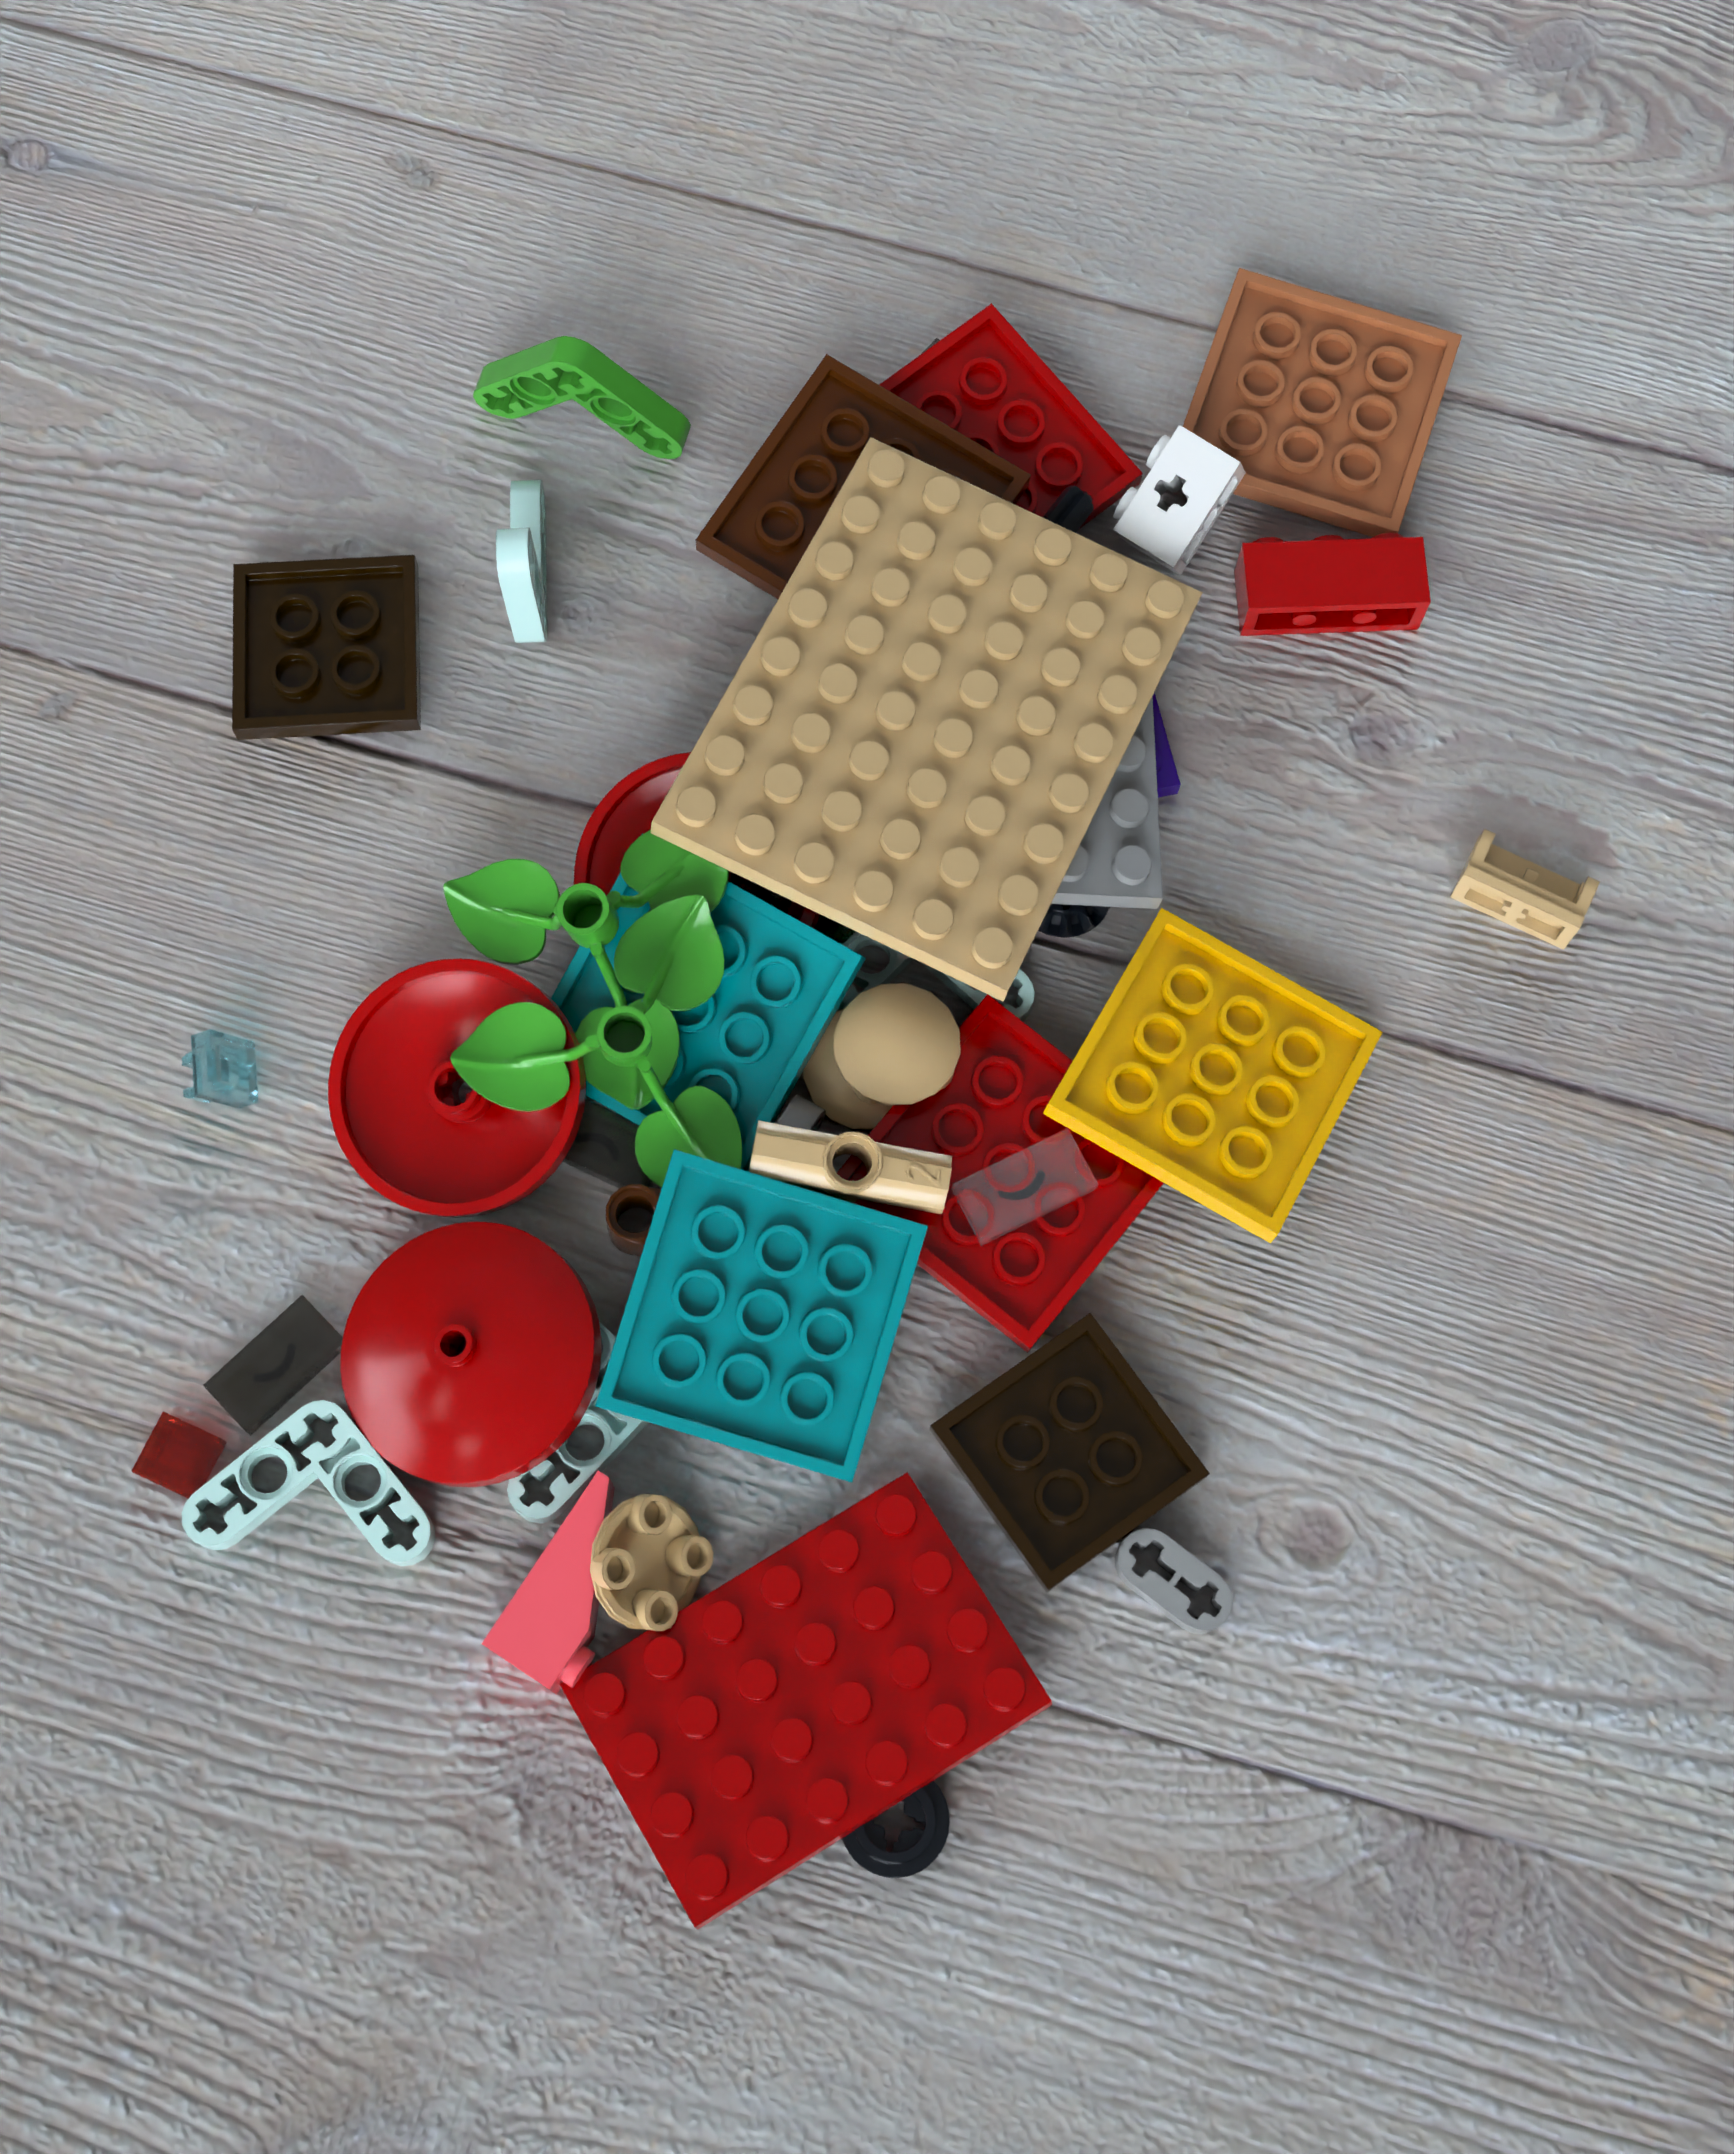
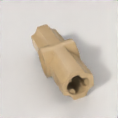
[749,1120,952,1214]

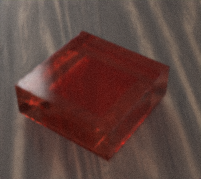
[131,1411,227,1499]

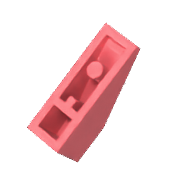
[481,1470,615,1695]

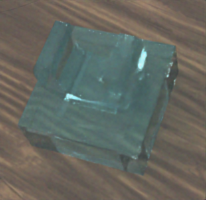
[182,1029,258,1109]

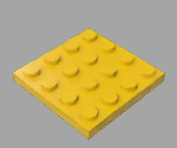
[1043,907,1383,1243]

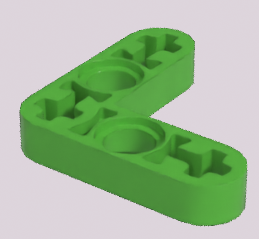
[473,336,691,459]

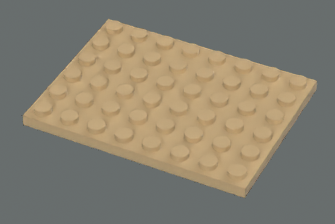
[650,437,1203,1002]

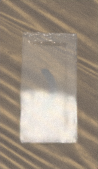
[951,1128,1099,1246]

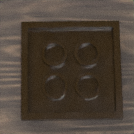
[232,555,421,740]
[930,1313,1210,1593]

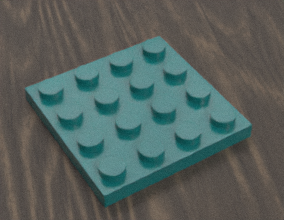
[551,833,866,1171]
[595,1149,928,1482]

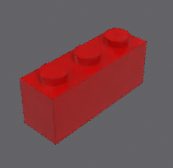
[1234,533,1431,636]

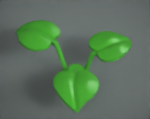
[443,830,729,1110]
[450,894,742,1188]

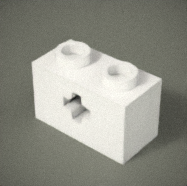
[1113,425,1246,576]

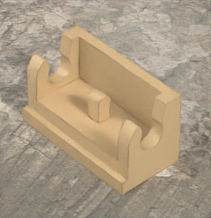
[1450,829,1600,950]

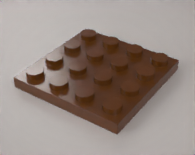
[695,354,1031,599]

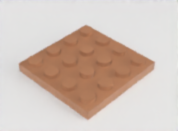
[1183,268,1462,537]

